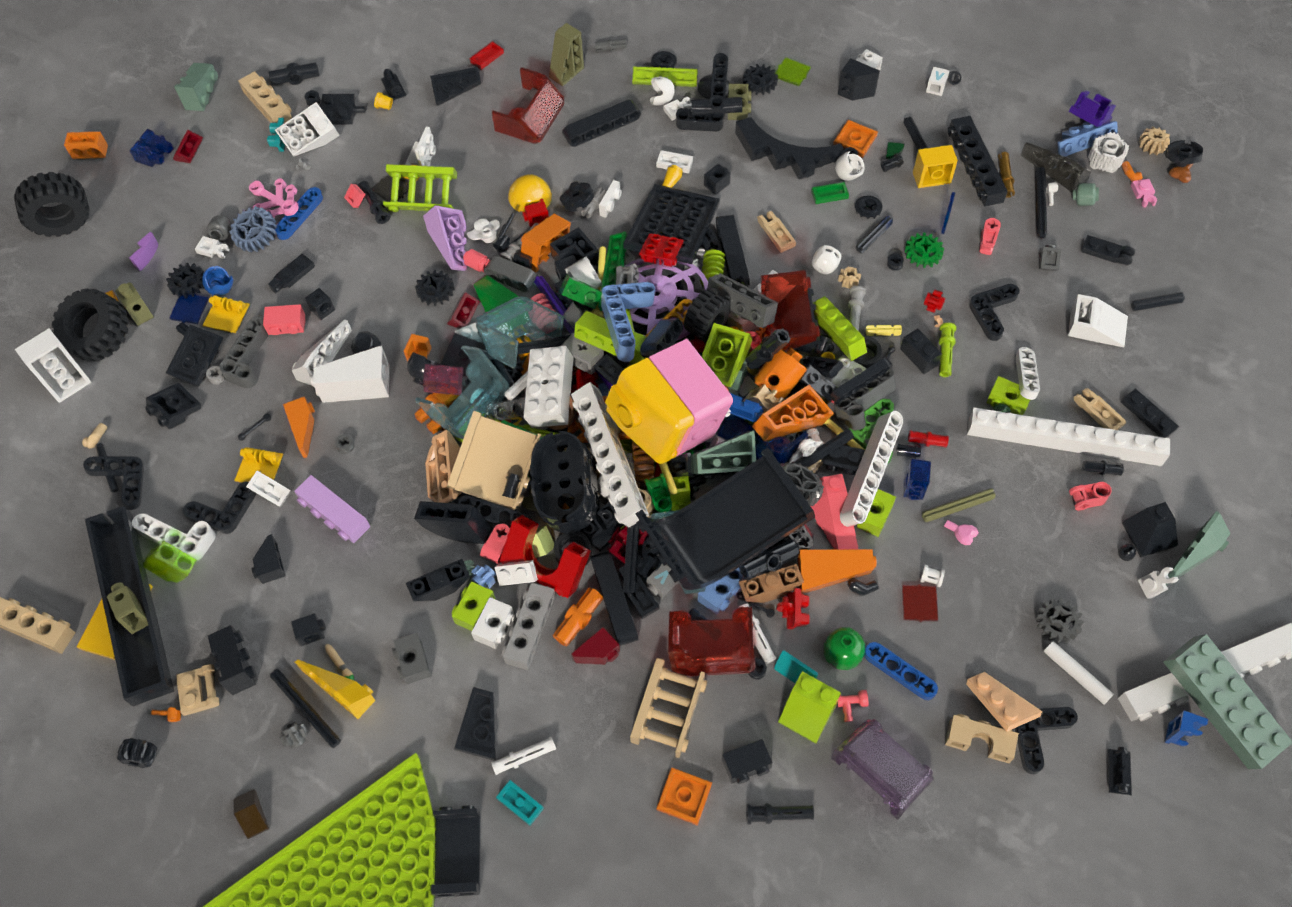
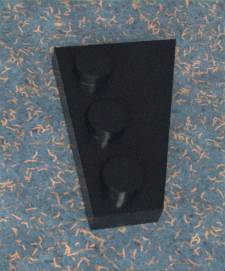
[430,67,481,106]
[454,687,496,761]

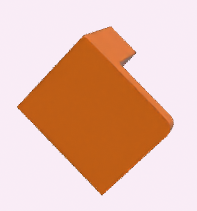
[404,334,432,361]

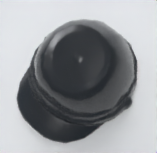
[351,331,381,355]

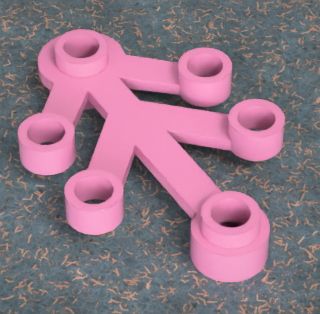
[249,178,299,218]

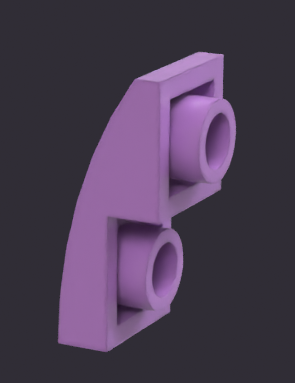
[129,232,159,271]

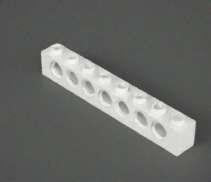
[571,382,649,527]

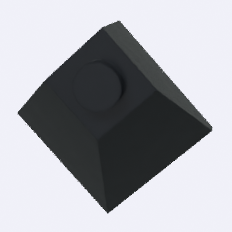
[1122,502,1178,558]

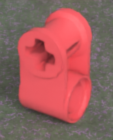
[1069,482,1112,511]
[480,524,510,564]

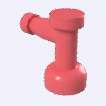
[837,689,869,722]

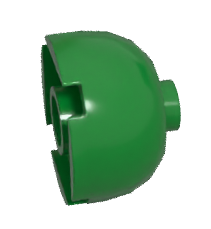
[823,627,865,670]

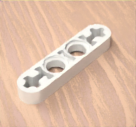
[1016,347,1040,400]

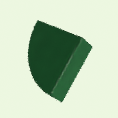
[886,142,905,159]

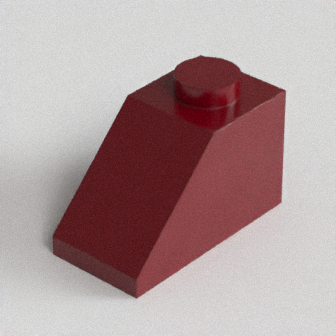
[571,628,620,665]

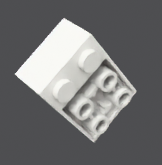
[275,103,340,156]
[1068,294,1128,347]

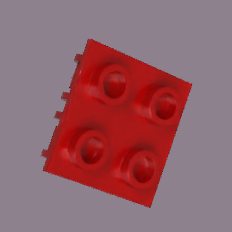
[639,234,684,267]

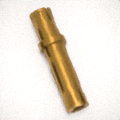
[998,152,1015,198]

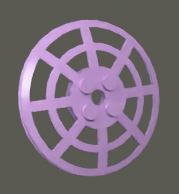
[624,258,708,341]

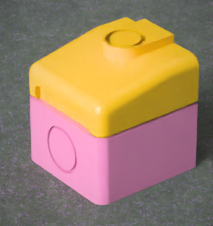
[605,339,733,464]

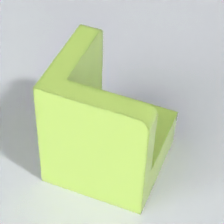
[532,526,554,558]

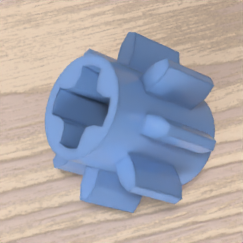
[471,564,496,589]

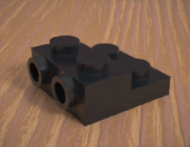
[145,382,201,430]

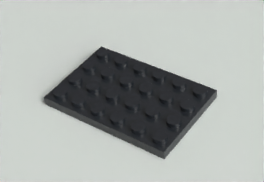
[623,184,720,264]

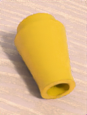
[662,165,683,188]

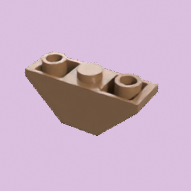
[739,564,804,603]

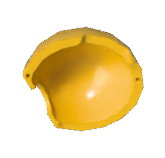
[508,174,552,212]

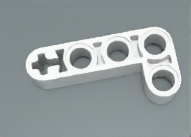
[132,514,216,561]

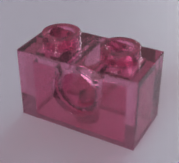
[423,364,463,395]

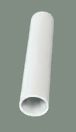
[1043,641,1114,705]

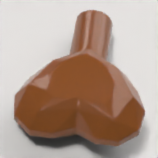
[1169,164,1193,183]

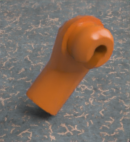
[1121,161,1143,182]

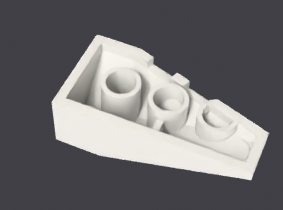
[291,319,352,387]

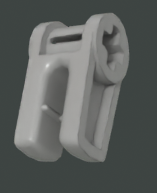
[616,263,639,285]

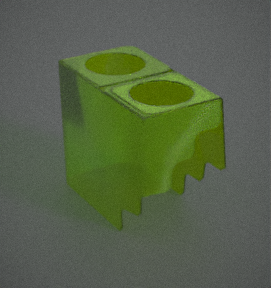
[143,540,197,583]

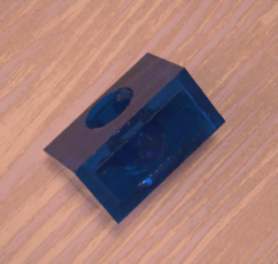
[903,459,931,500]

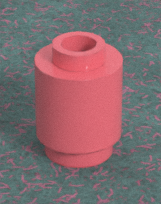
[463,249,490,272]

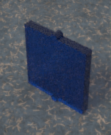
[941,192,956,234]
[169,293,209,324]

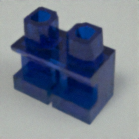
[129,128,174,167]

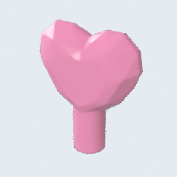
[944,520,979,545]

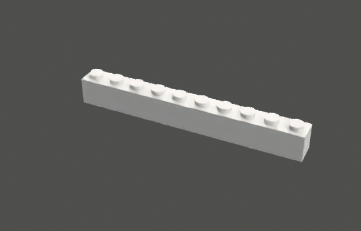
[967,407,1170,466]
[1118,623,1292,722]

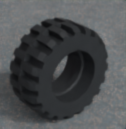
[14,172,90,237]
[51,288,129,362]

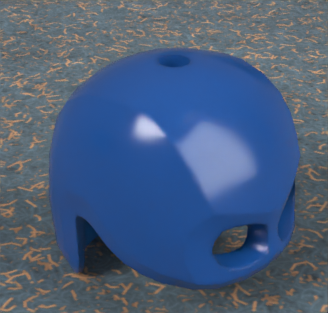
[202,266,233,297]

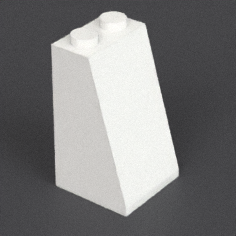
[311,346,389,403]

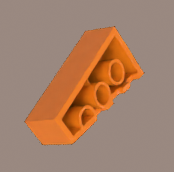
[752,384,834,441]

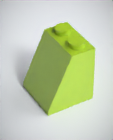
[778,671,841,744]

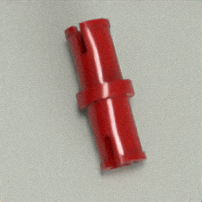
[908,430,949,448]

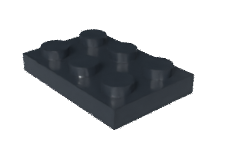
[166,325,223,387]

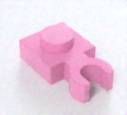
[1131,179,1157,208]

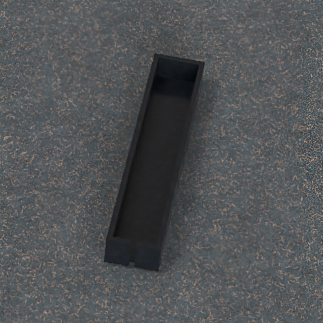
[85,506,174,706]

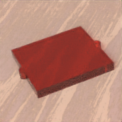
[902,584,938,623]

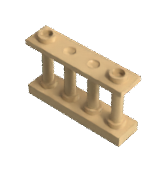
[630,658,708,758]

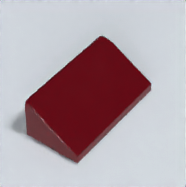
[173,129,203,163]
[447,292,480,329]

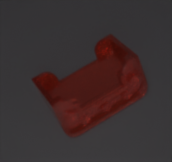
[761,270,820,352]
[668,607,756,676]

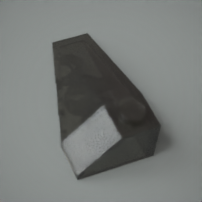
[1021,142,1091,193]

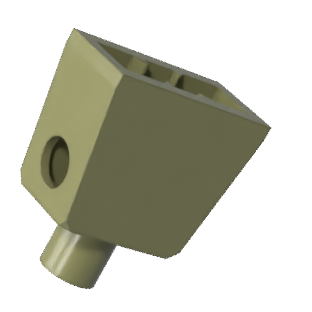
[115,282,154,326]
[107,583,148,634]

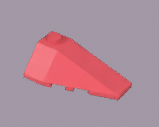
[811,474,858,550]

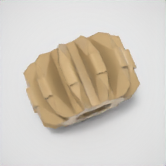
[1139,126,1170,156]

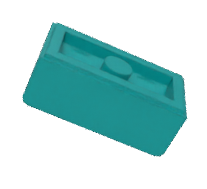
[774,650,818,684]

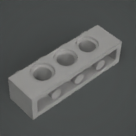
[502,582,556,671]

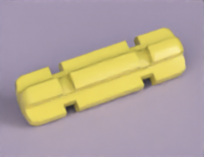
[865,325,902,336]

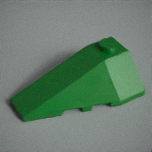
[473,275,531,339]

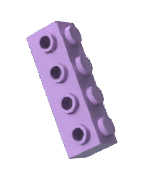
[294,475,370,543]

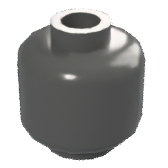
[207,215,232,241]

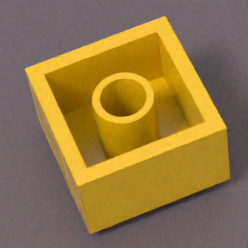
[913,145,958,188]

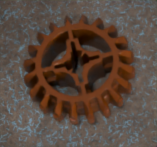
[632,441,655,490]

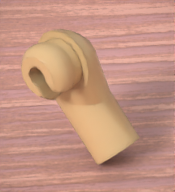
[82,423,107,449]

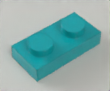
[496,780,544,826]

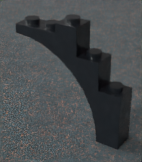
[735,117,844,180]

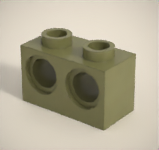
[728,84,751,120]

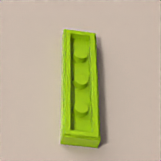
[632,66,698,87]

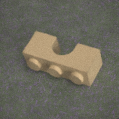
[945,714,1019,763]

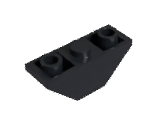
[406,559,470,601]

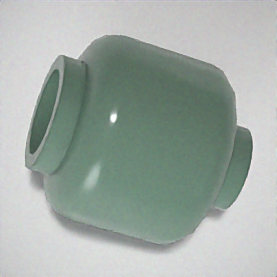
[1073,183,1099,206]

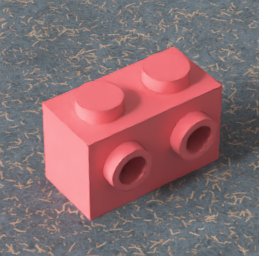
[263,304,306,335]

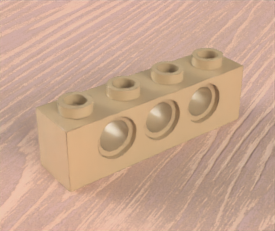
[238,71,292,123]
[0,597,76,654]

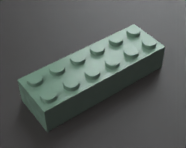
[1163,634,1292,769]

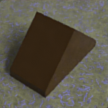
[234,789,269,839]

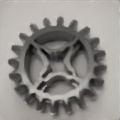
[780,462,824,506]

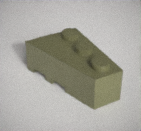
[549,23,584,86]

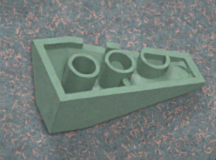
[1166,511,1231,585]

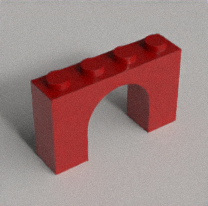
[499,515,591,598]

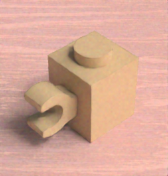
[743,385,783,417]

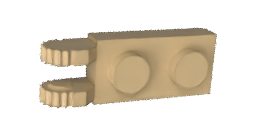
[757,211,796,253]
[1073,388,1126,430]

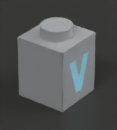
[647,564,678,599]

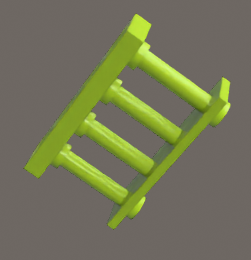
[383,164,457,212]

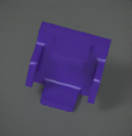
[1068,90,1116,127]

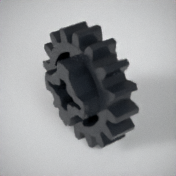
[743,64,778,95]
[166,263,204,299]
[415,270,455,306]

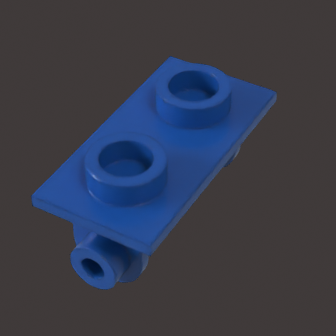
[729,393,764,422]

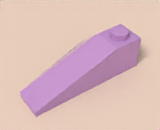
[423,206,467,271]

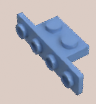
[1058,121,1118,158]

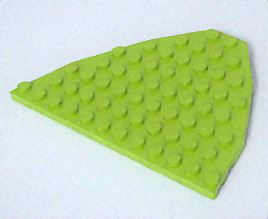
[203,753,435,907]

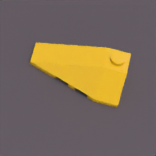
[294,659,376,719]

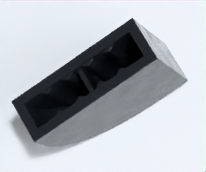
[414,501,491,544]

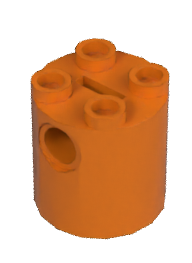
[754,348,807,400]

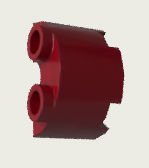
[607,525,648,563]

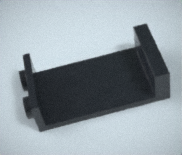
[431,805,480,898]

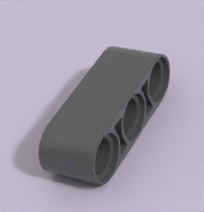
[484,256,537,292]

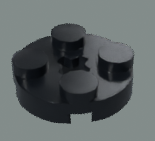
[1166,140,1203,167]
[559,181,594,212]

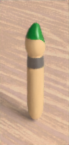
[325,644,354,680]

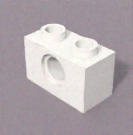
[471,598,515,649]

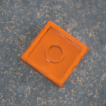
[833,120,878,158]
[656,767,712,826]

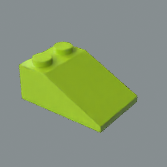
[702,323,752,388]

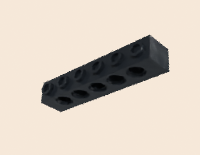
[948,116,1008,207]

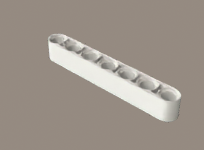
[840,411,903,527]

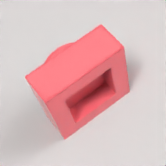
[344,184,365,208]

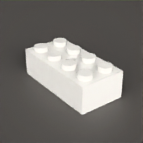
[15,328,92,403]
[524,346,573,428]

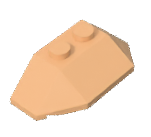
[425,430,462,503]

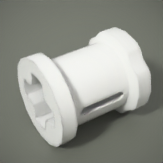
[920,565,945,587]

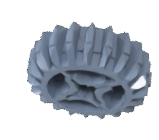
[229,206,278,253]

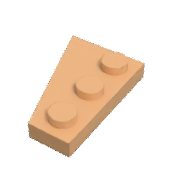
[966,672,1042,732]

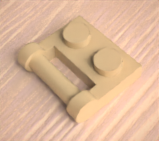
[176,664,220,716]

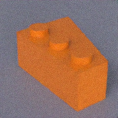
[521,213,571,273]

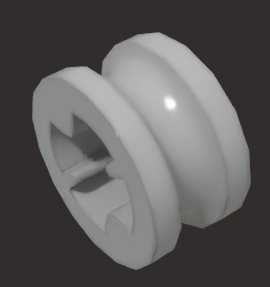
[206,366,225,384]

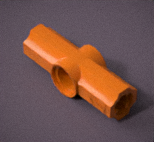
[553,587,603,647]

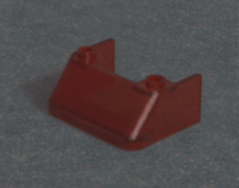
[492,67,565,144]

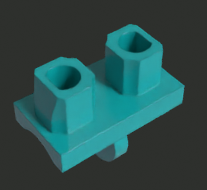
[267,118,285,152]

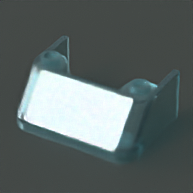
[476,296,564,368]
[415,345,509,439]

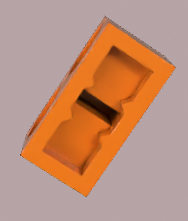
[64,132,108,159]

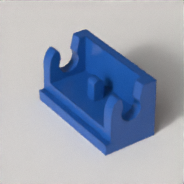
[1165,711,1208,746]

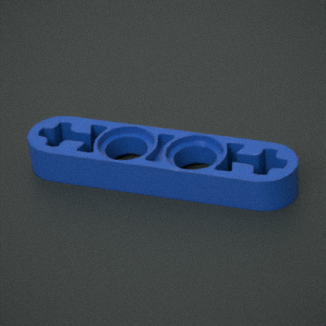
[275,187,323,240]
[864,642,938,700]

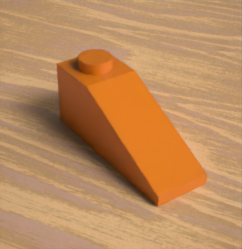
[283,396,315,458]

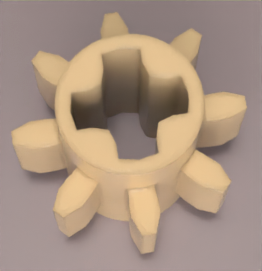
[838,266,861,289]

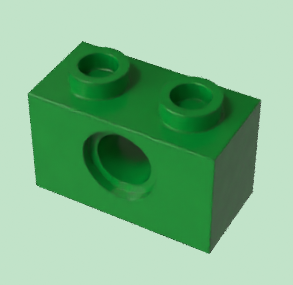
[559,275,602,309]

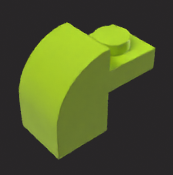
[669,476,691,514]

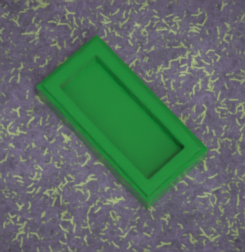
[811,182,849,204]

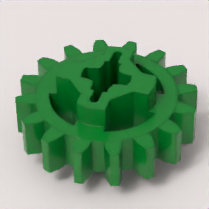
[904,232,944,268]

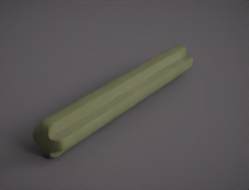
[921,488,996,522]

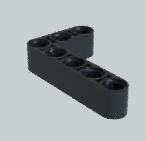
[676,53,728,132]

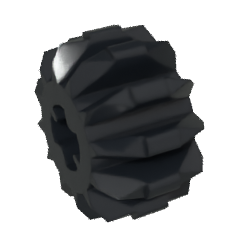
[117,738,157,768]

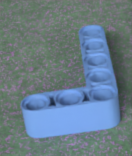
[601,282,655,362]

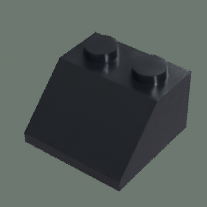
[838,58,880,101]

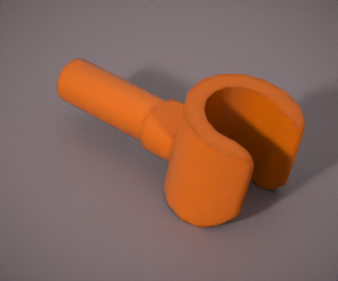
[151,707,181,722]

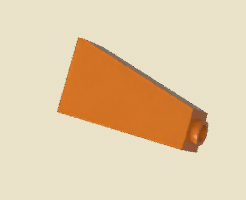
[797,549,877,594]

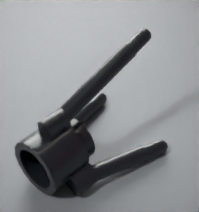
[492,212,529,252]

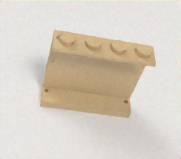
[447,411,541,510]

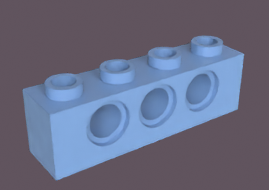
[697,568,745,615]

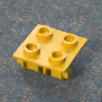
[202,295,250,333]
[234,447,283,483]

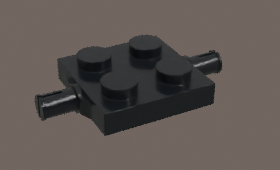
[319,94,366,125]

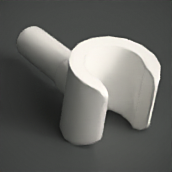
[1046,182,1058,206]

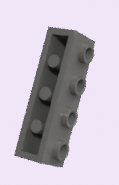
[707,273,778,328]

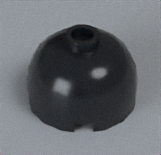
[407,352,445,386]

